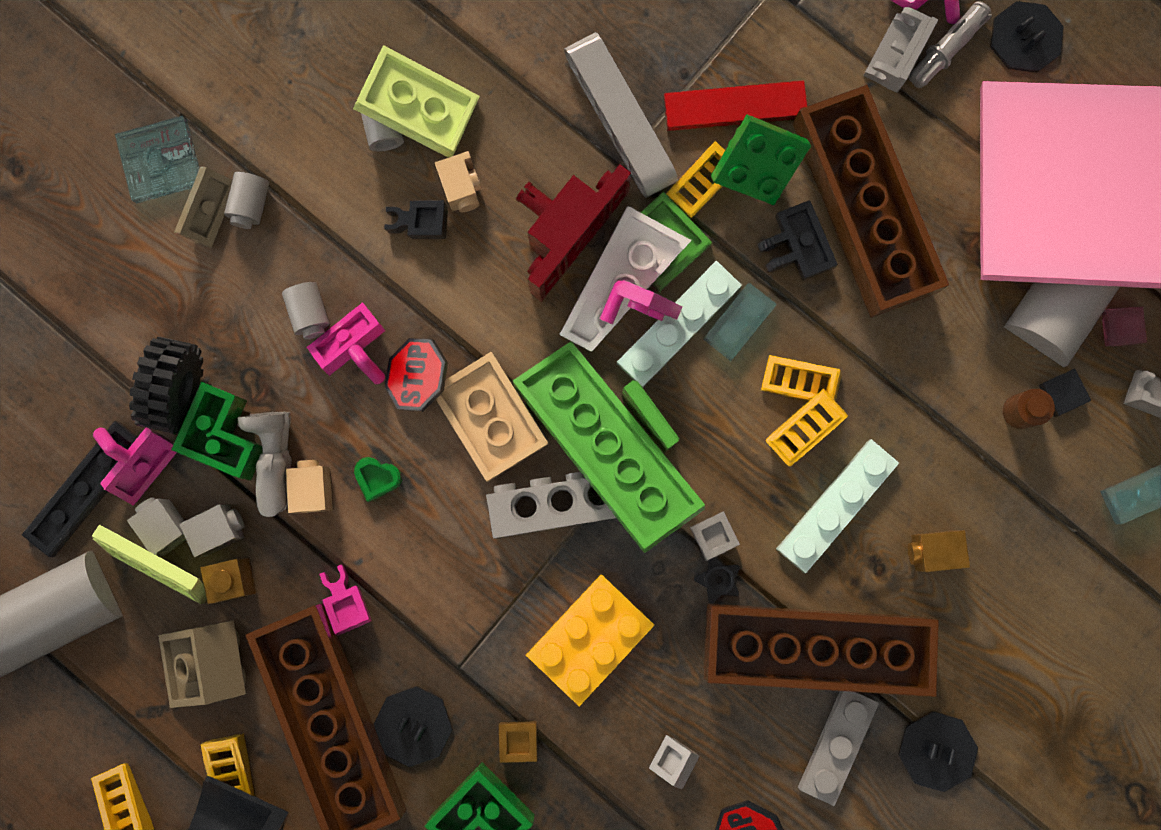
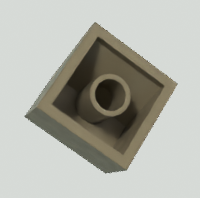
[158,620,246,708]

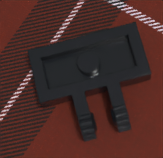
[757,200,838,281]

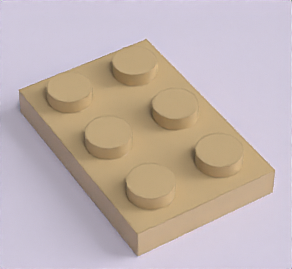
[436,352,549,482]

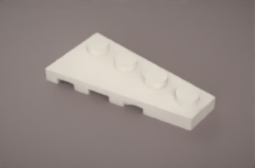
[560,206,692,352]

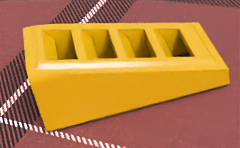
[666,141,725,218]
[761,355,842,404]
[766,389,848,467]
[201,733,255,796]
[91,763,154,830]

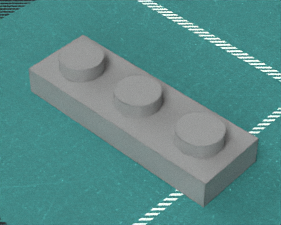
[798,691,879,806]

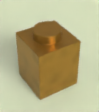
[908,530,970,572]
[200,558,256,604]

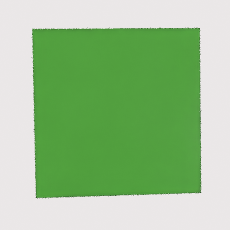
[641,192,712,292]
[622,380,679,454]

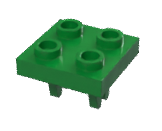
[711,114,811,205]

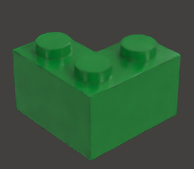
[171,382,263,480]
[424,762,535,830]

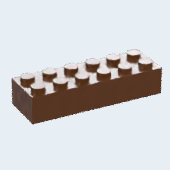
[793,85,949,318]
[246,603,407,830]
[704,604,939,697]

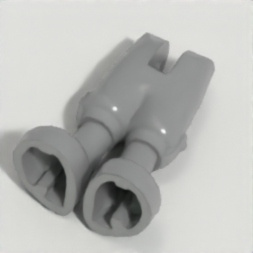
[238,411,292,517]

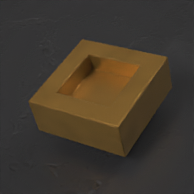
[499,721,538,763]

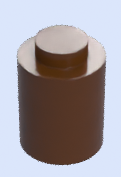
[1003,389,1055,429]

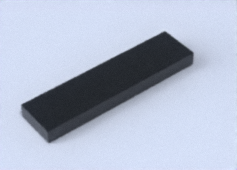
[22,421,138,557]

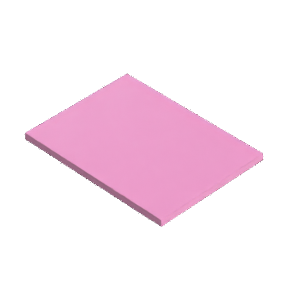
[980,81,1161,289]

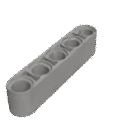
[564,32,678,198]

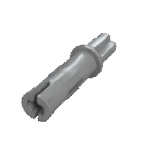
[908,1,992,88]

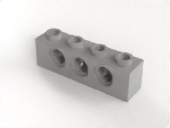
[486,472,616,539]

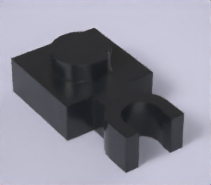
[384,200,448,239]

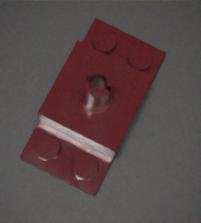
[516,164,631,302]

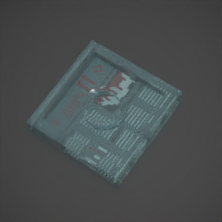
[115,116,199,204]

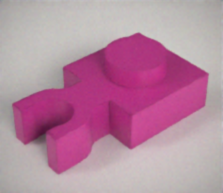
[319,565,372,636]

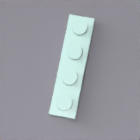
[617,261,742,388]
[776,439,899,573]

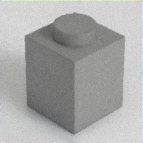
[127,497,186,556]
[179,504,245,557]

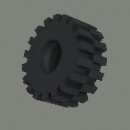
[129,337,204,434]

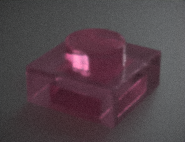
[1102,307,1147,347]

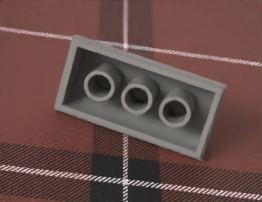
[1004,282,1120,367]
[0,551,123,678]

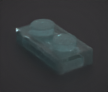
[703,283,777,361]
[1100,465,1161,524]

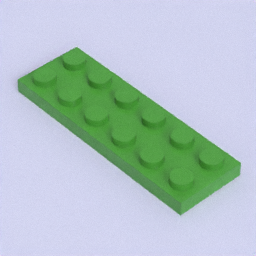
[513,341,705,553]

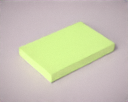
[353,45,480,158]
[92,525,207,604]

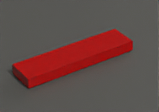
[663,80,807,131]

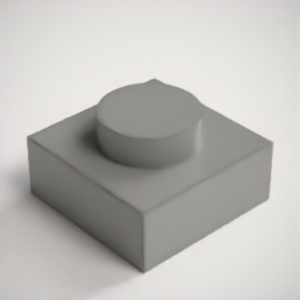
[690,511,740,560]
[649,735,700,789]

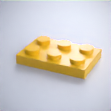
[526,574,654,707]

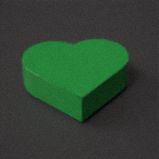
[354,457,402,503]

